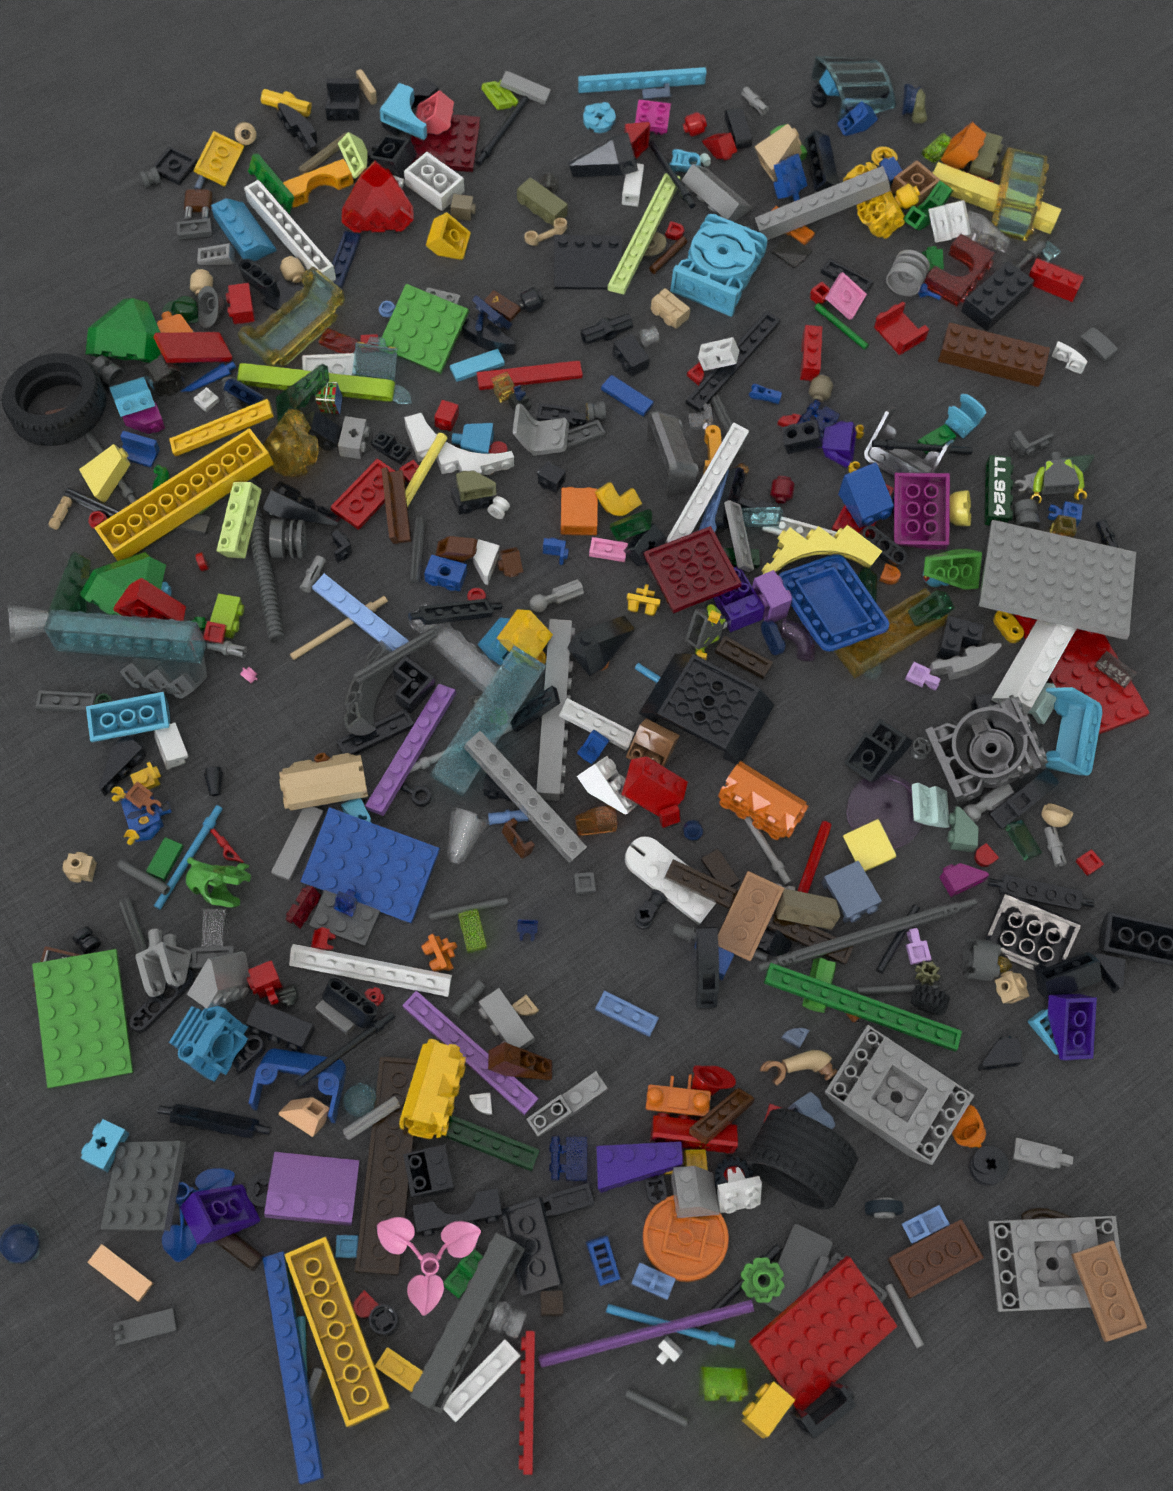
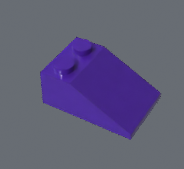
[1048,994,1097,1060]
[180,1184,261,1245]

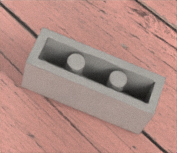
[478,988,534,1049]

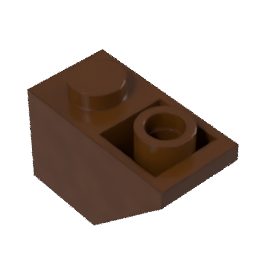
[435,536,478,562]

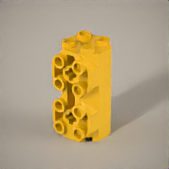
[843,162,905,239]
[399,1039,466,1139]

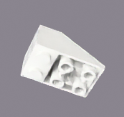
[577,756,638,815]

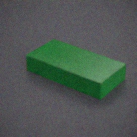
[146,837,184,881]

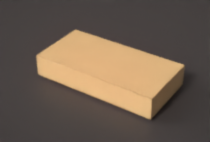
[356,69,377,105]

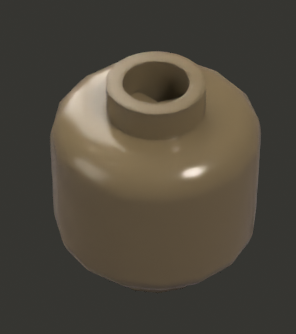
[809,375,833,403]

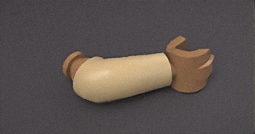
[759,1050,837,1085]

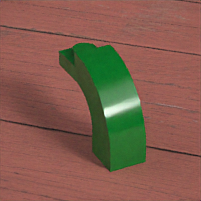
[904,180,954,230]

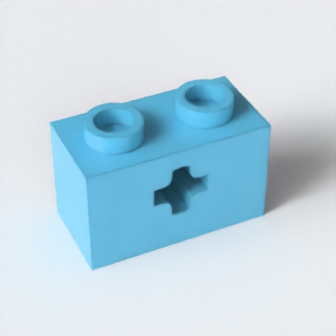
[81,1119,129,1172]

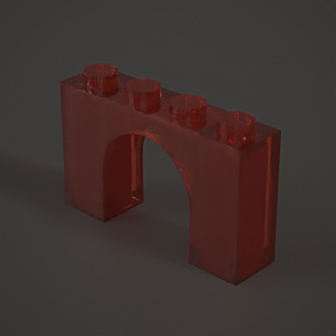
[924,233,995,307]

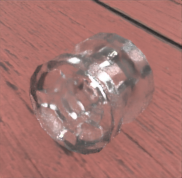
[640,326,659,347]

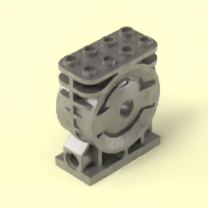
[925,694,1048,807]

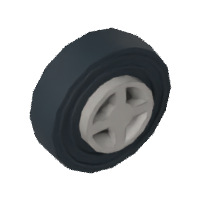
[865,1198,904,1218]

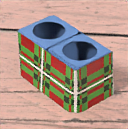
[315,382,342,414]

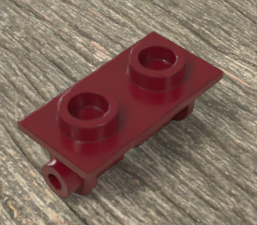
[285,886,321,929]

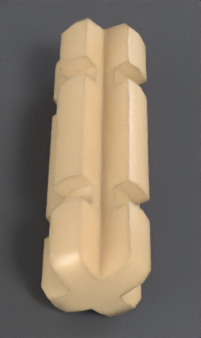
[48,496,73,530]

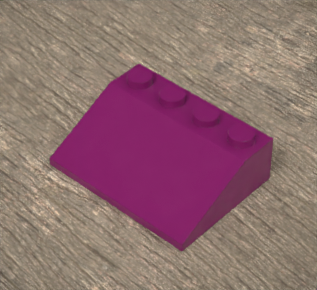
[894,473,950,550]

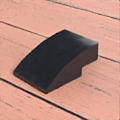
[844,719,913,783]

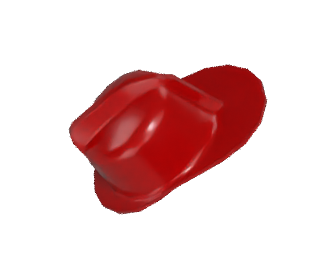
[691,1065,736,1096]

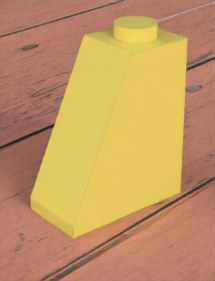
[79,444,131,503]

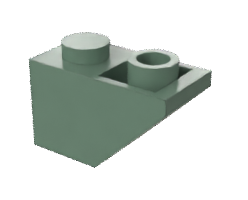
[947,807,979,852]

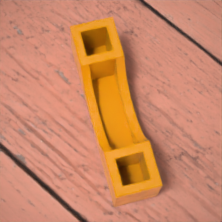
[283,159,354,208]

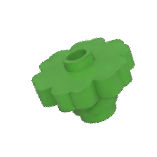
[741,1257,784,1303]

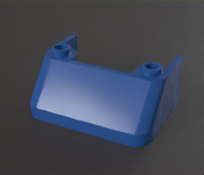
[249,1049,346,1123]

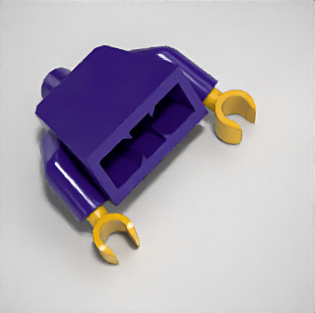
[819,421,864,473]

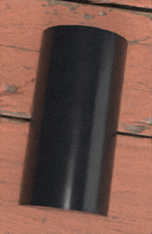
[1099,912,1173,966]

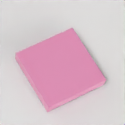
[825,272,867,320]

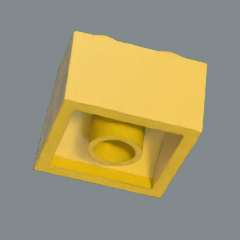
[426,212,471,260]

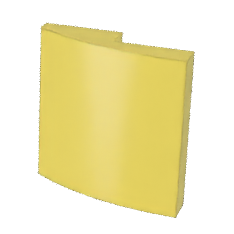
[843,819,897,872]

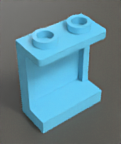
[109,377,155,417]

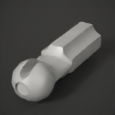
[530,579,584,612]
[963,784,1014,822]

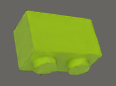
[210,593,244,639]

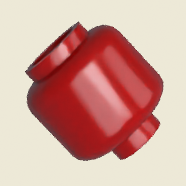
[682,112,707,137]

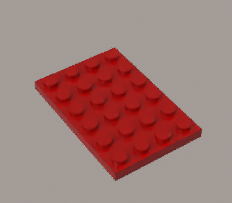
[748,1256,897,1411]

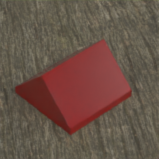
[624,122,651,159]

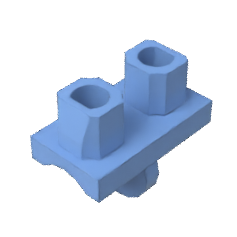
[631,1263,675,1300]

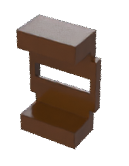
[502,818,535,859]

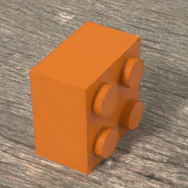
[941,122,987,169]

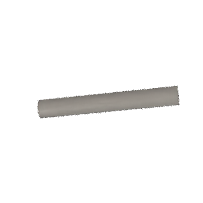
[884,1283,924,1348]

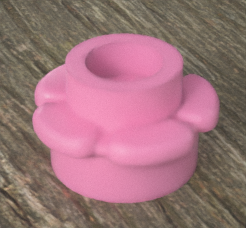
[240,667,258,684]

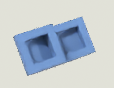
[902,1205,950,1244]

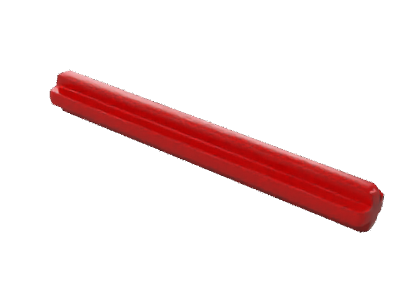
[797,821,832,893]

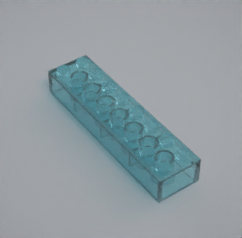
[44,610,207,663]
[430,646,546,797]

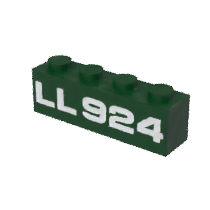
[984,455,1013,526]

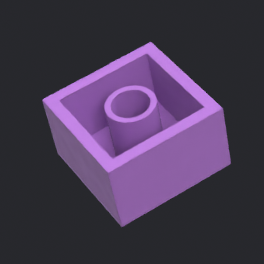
[752,570,792,622]

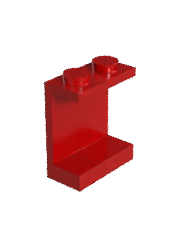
[874,301,929,355]

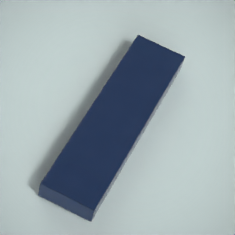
[325,231,361,291]

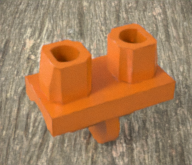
[421,934,457,972]

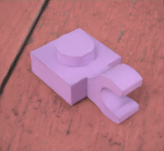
[905,662,941,690]
[906,928,932,965]

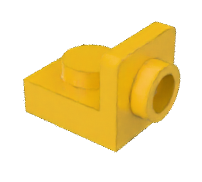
[130,762,161,790]

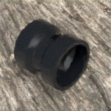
[811,84,827,108]
[72,926,101,955]

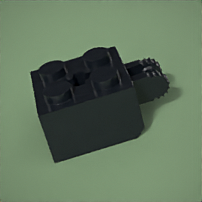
[367,135,417,177]

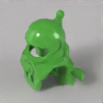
[186,857,251,907]

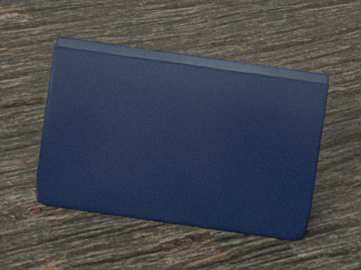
[224,378,264,406]

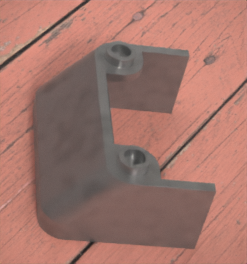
[864,406,954,476]
[646,411,699,497]

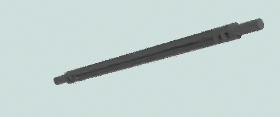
[757,898,977,972]

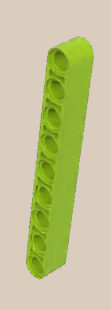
[237,363,395,402]

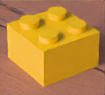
[497,609,553,664]
[741,1381,795,1438]

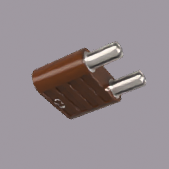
[184,189,212,219]

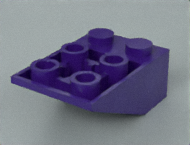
[714,567,765,632]

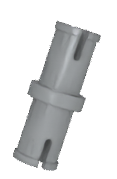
[741,86,769,116]
[300,555,326,593]
[207,640,247,658]
[1044,826,1067,867]

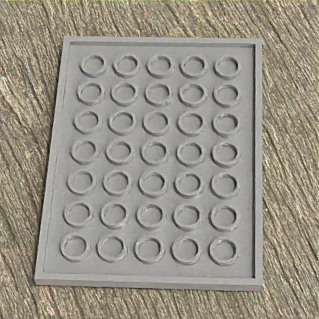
[978,520,1136,640]

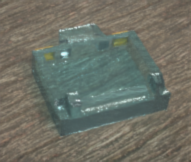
[352,336,397,381]

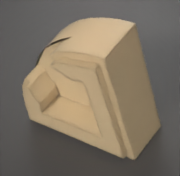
[512,995,539,1016]

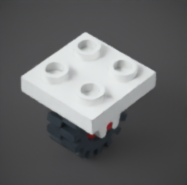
[715,1157,762,1213]

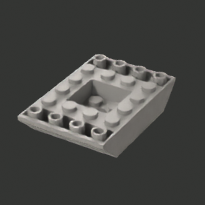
[824,1025,974,1165]
[988,1216,1122,1312]

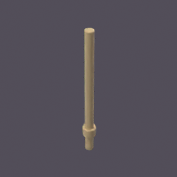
[290,596,388,660]

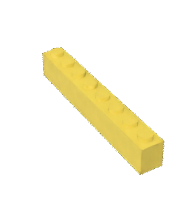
[933,162,1061,234]

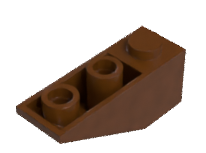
[488,1042,552,1080]

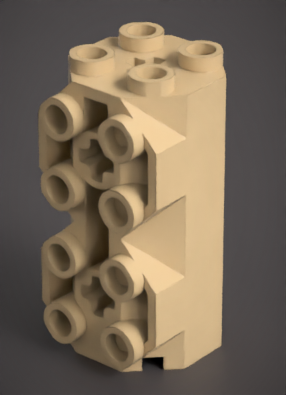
[279,753,368,811]

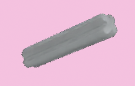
[343,1097,400,1140]

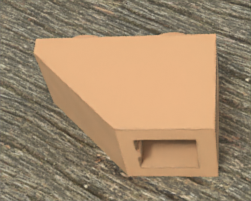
[278,1097,330,1137]

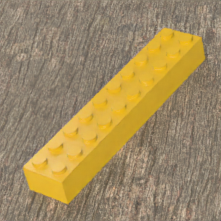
[94,428,274,561]

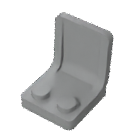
[513,404,569,456]

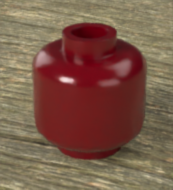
[770,476,795,504]

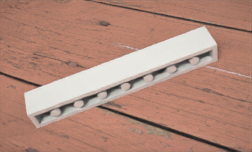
[244,180,336,287]

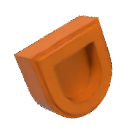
[879,563,901,585]

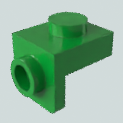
[922,246,944,271]

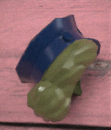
[902,83,927,124]

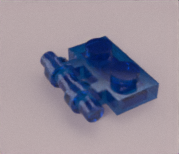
[798,400,840,437]
[549,1136,587,1181]

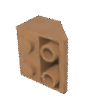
[626,719,680,767]

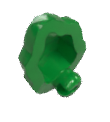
[151,464,170,491]

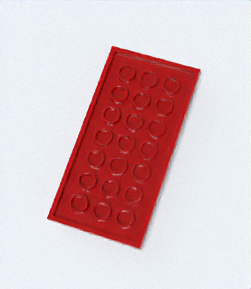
[1013,614,1150,734]

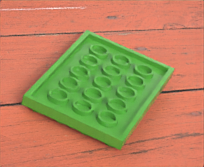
[32,949,134,1088]

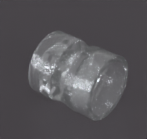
[489,1300,528,1339]

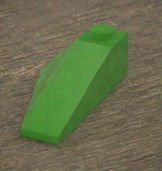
[924,548,982,590]

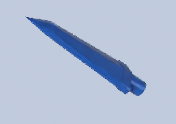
[180,361,236,392]

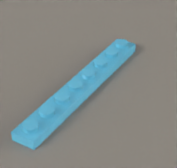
[578,67,706,93]

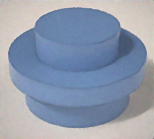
[379,301,396,318]

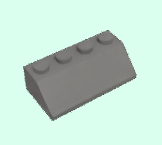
[681,164,753,222]
[187,951,250,1008]

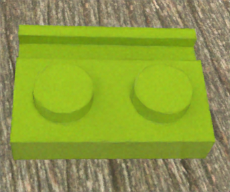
[481,80,519,110]

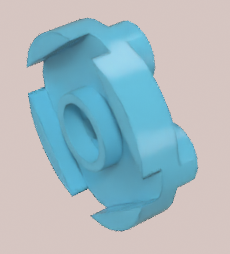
[583,102,616,133]

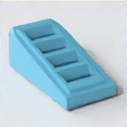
[1027,1009,1058,1055]

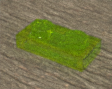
[922,133,952,163]
[458,909,487,953]

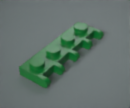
[248,154,295,214]

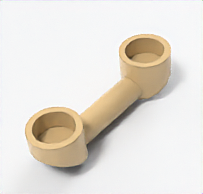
[524,218,567,246]

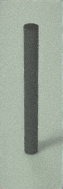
[429,896,508,921]
[856,983,938,995]

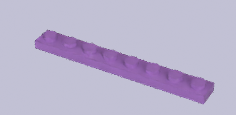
[365,684,457,816]
[402,991,539,1116]

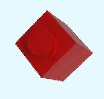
[434,400,459,432]

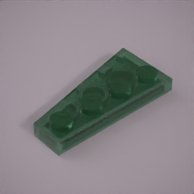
[276,364,329,429]
[48,551,91,631]

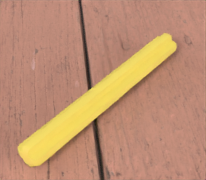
[405,432,447,507]

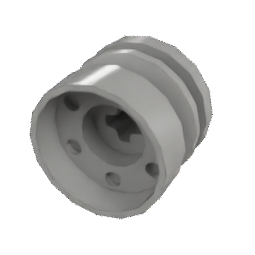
[886,250,930,296]

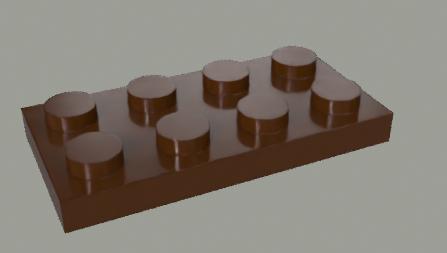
[887,1219,984,1299]

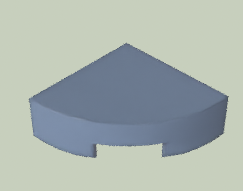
[781,1028,810,1049]

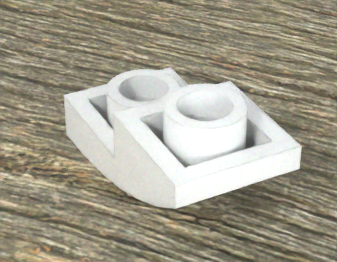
[1051,341,1087,374]

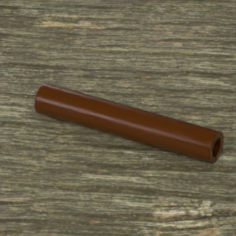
[649,237,688,274]

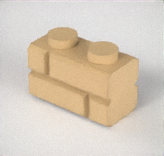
[651,288,691,329]

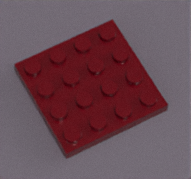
[409,111,480,172]
[643,526,741,613]

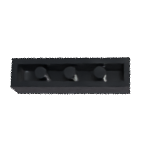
[804,129,839,192]

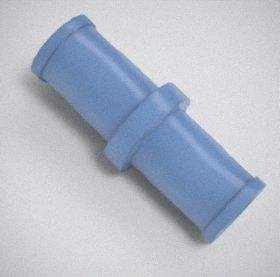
[488,809,528,825]

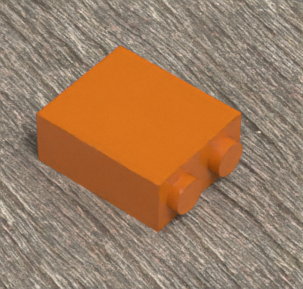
[560,487,598,536]

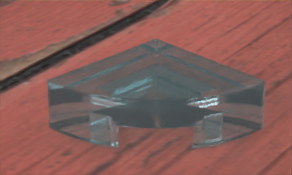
[1043,241,1060,261]
[393,385,411,404]

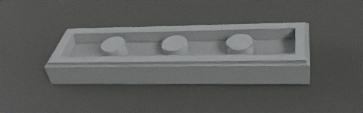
[724,500,754,572]
[271,807,324,881]

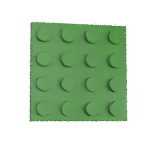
[379,284,469,374]

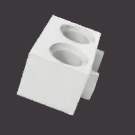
[698,337,739,371]

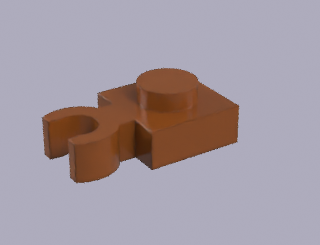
[124,781,162,816]

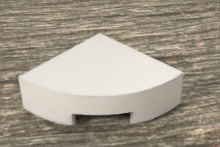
[469,1093,492,1115]

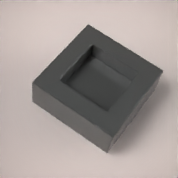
[574,872,596,895]

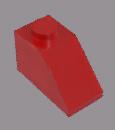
[702,133,737,160]

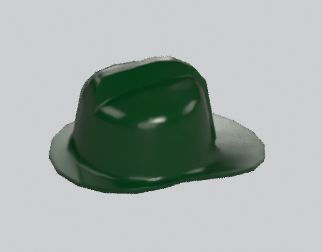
[162,296,199,324]

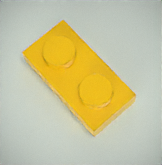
[375,1347,423,1393]

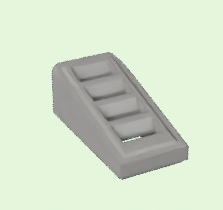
[197,243,235,265]

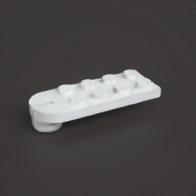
[625,837,716,925]

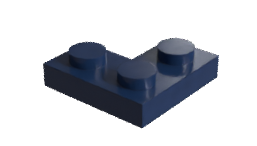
[472,295,513,330]

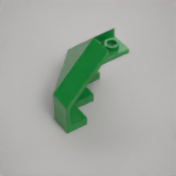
[85,298,161,363]
[80,552,166,633]

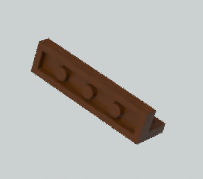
[381,467,411,544]

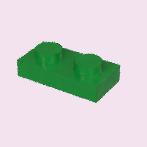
[917,424,956,455]

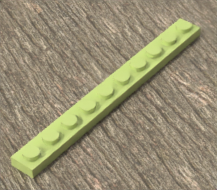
[608,173,681,294]

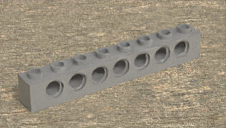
[464,731,587,863]

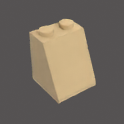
[754,124,802,182]

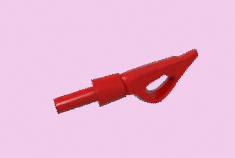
[210,828,244,863]

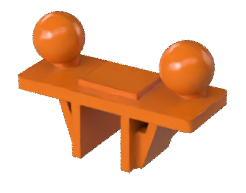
[646,1075,711,1117]

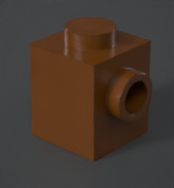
[497,547,523,577]

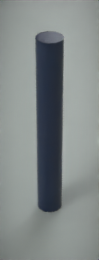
[475,311,486,331]

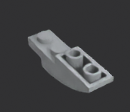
[929,643,1002,680]
[526,1071,608,1137]

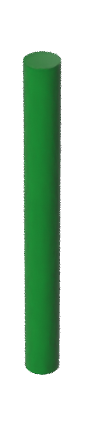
[814,303,869,350]

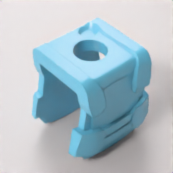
[945,394,986,439]

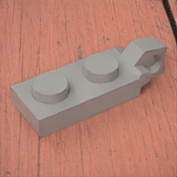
[1012,1138,1073,1169]

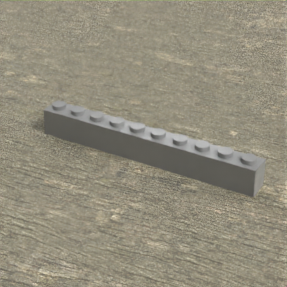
[536,619,575,801]

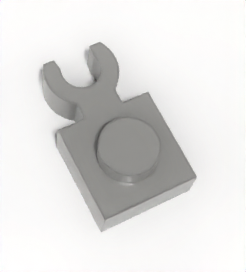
[1013,472,1037,495]

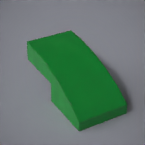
[443,1249,483,1299]

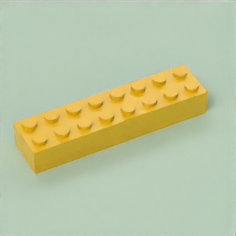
[284,1237,391,1428]

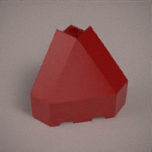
[342,161,414,233]

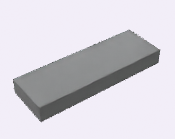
[500,71,551,105]

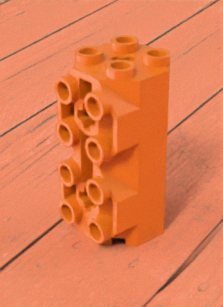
[718,761,809,840]

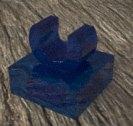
[334,889,357,917]
[517,920,538,941]

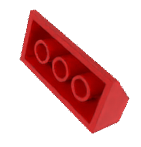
[650,1113,738,1154]

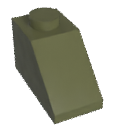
[456,470,496,502]

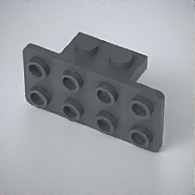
[763,1224,833,1313]

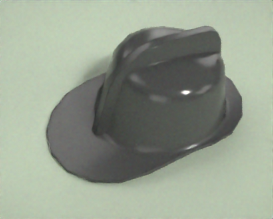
[198,286,224,328]

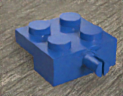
[773,153,808,202]

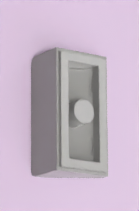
[315,1000,356,1035]

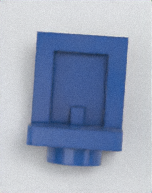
[543,538,569,565]
[577,730,610,764]

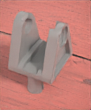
[136,929,191,997]

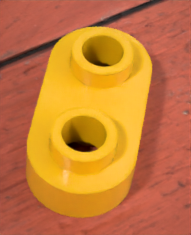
[993,611,1024,643]

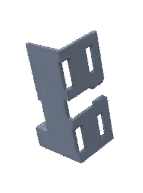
[642,83,672,100]

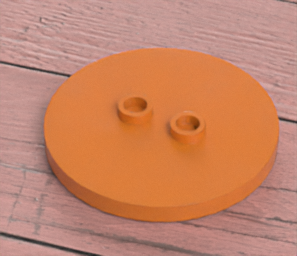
[642,1195,729,1282]

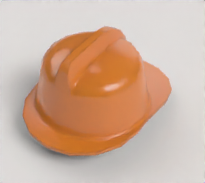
[952,1104,986,1148]

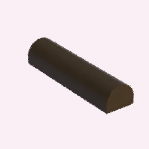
[214,1233,264,1271]

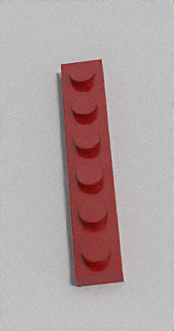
[519,1331,535,1475]

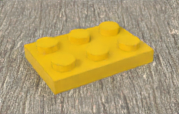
[194,131,244,187]

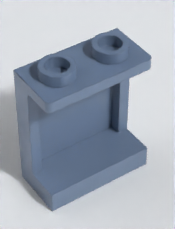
[821,860,882,923]

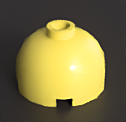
[949,490,971,526]

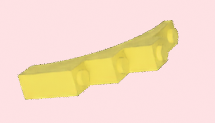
[761,525,882,574]

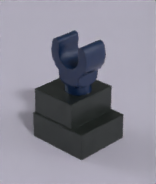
[508,385,531,412]

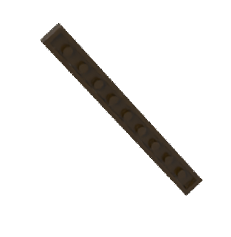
[664,859,854,965]

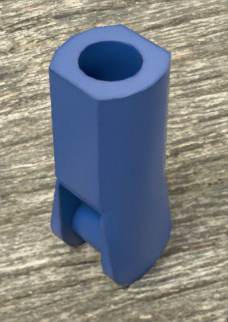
[749,384,782,404]

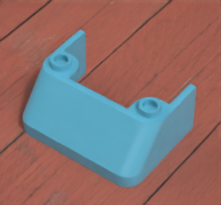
[1045,687,1102,776]

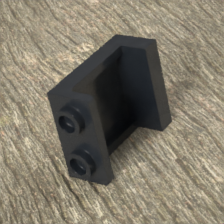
[325,78,361,121]
[790,1382,857,1439]

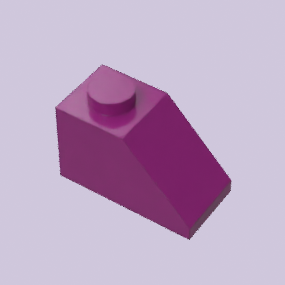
[122,402,165,434]
[939,863,989,897]

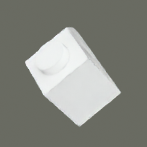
[473,539,500,585]

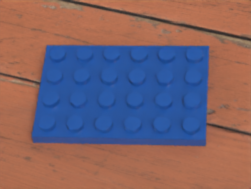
[300,807,440,923]

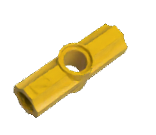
[261,89,312,117]

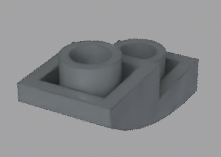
[1080,327,1118,361]

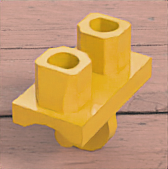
[627,584,660,616]

